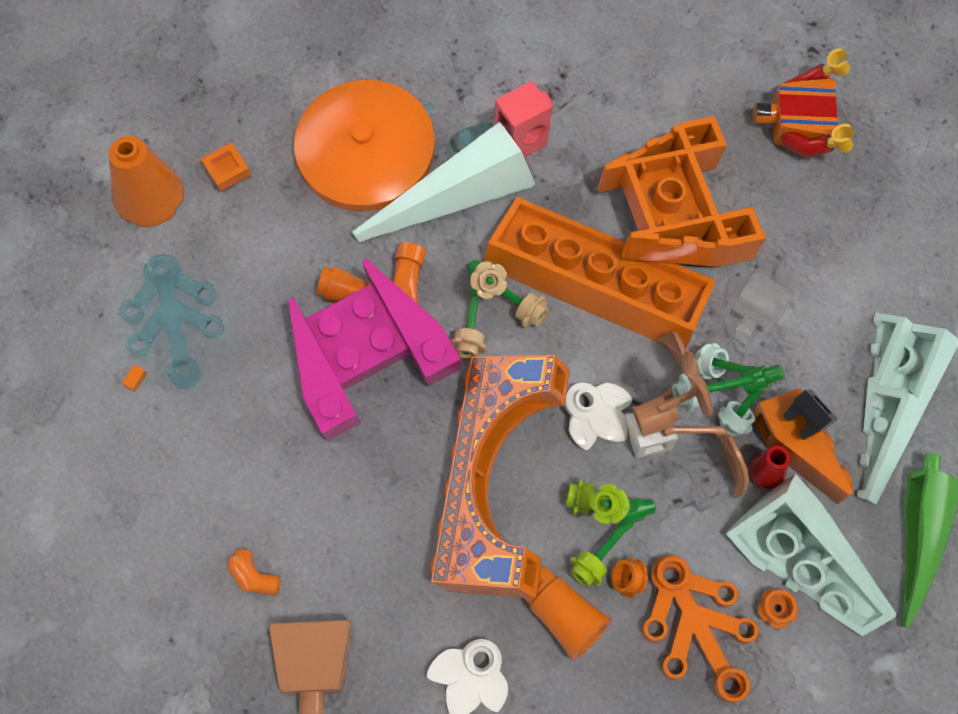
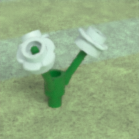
[672,343,785,436]

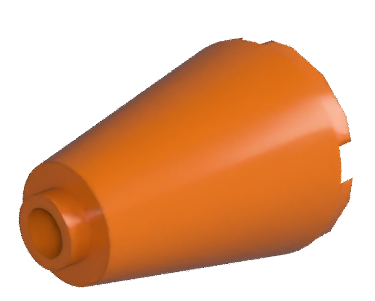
[108,136,184,227]

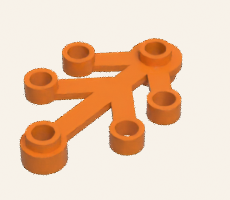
[642,555,759,704]

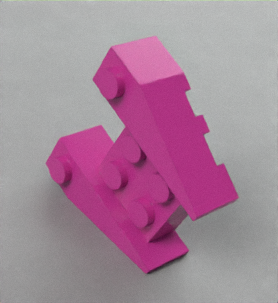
[288,258,461,441]

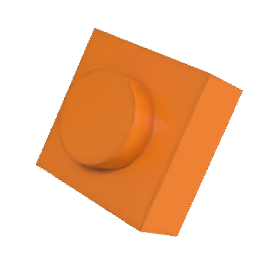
[201,142,251,192]

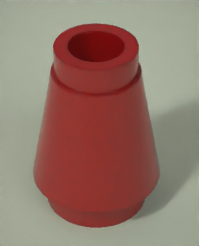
[749,446,790,489]

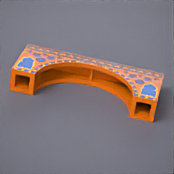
[430,355,570,599]

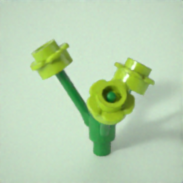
[565,478,656,588]

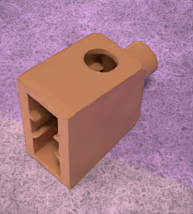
[270,620,353,714]

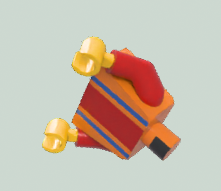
[753,48,855,158]

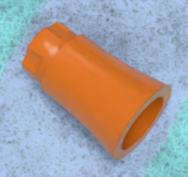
[524,566,612,661]

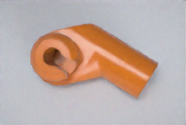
[228,549,281,596]

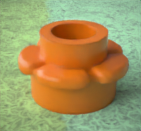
[611,558,648,598]
[758,589,798,629]

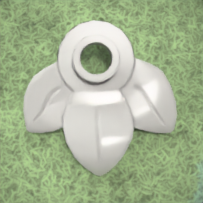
[565,382,632,451]
[427,639,508,714]

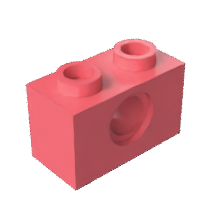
[494,81,553,157]

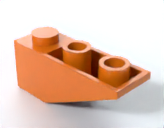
[753,387,854,504]

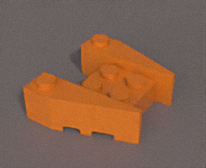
[597,116,766,267]

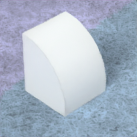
[624,412,678,459]

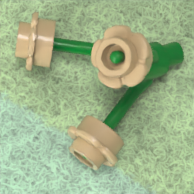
[450,260,549,360]

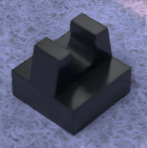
[783,389,838,440]

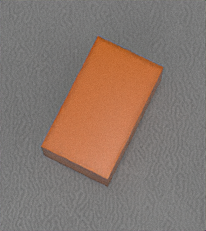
[122,365,147,392]

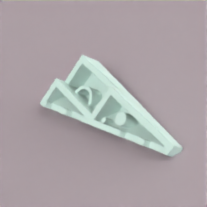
[351,122,535,243]
[857,313,958,505]

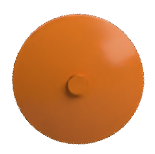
[294,80,435,211]

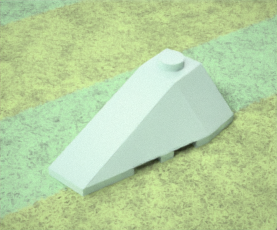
[726,474,896,636]

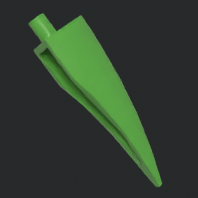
[901,453,958,628]

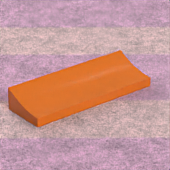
[484,196,716,348]

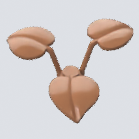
[632,331,749,498]

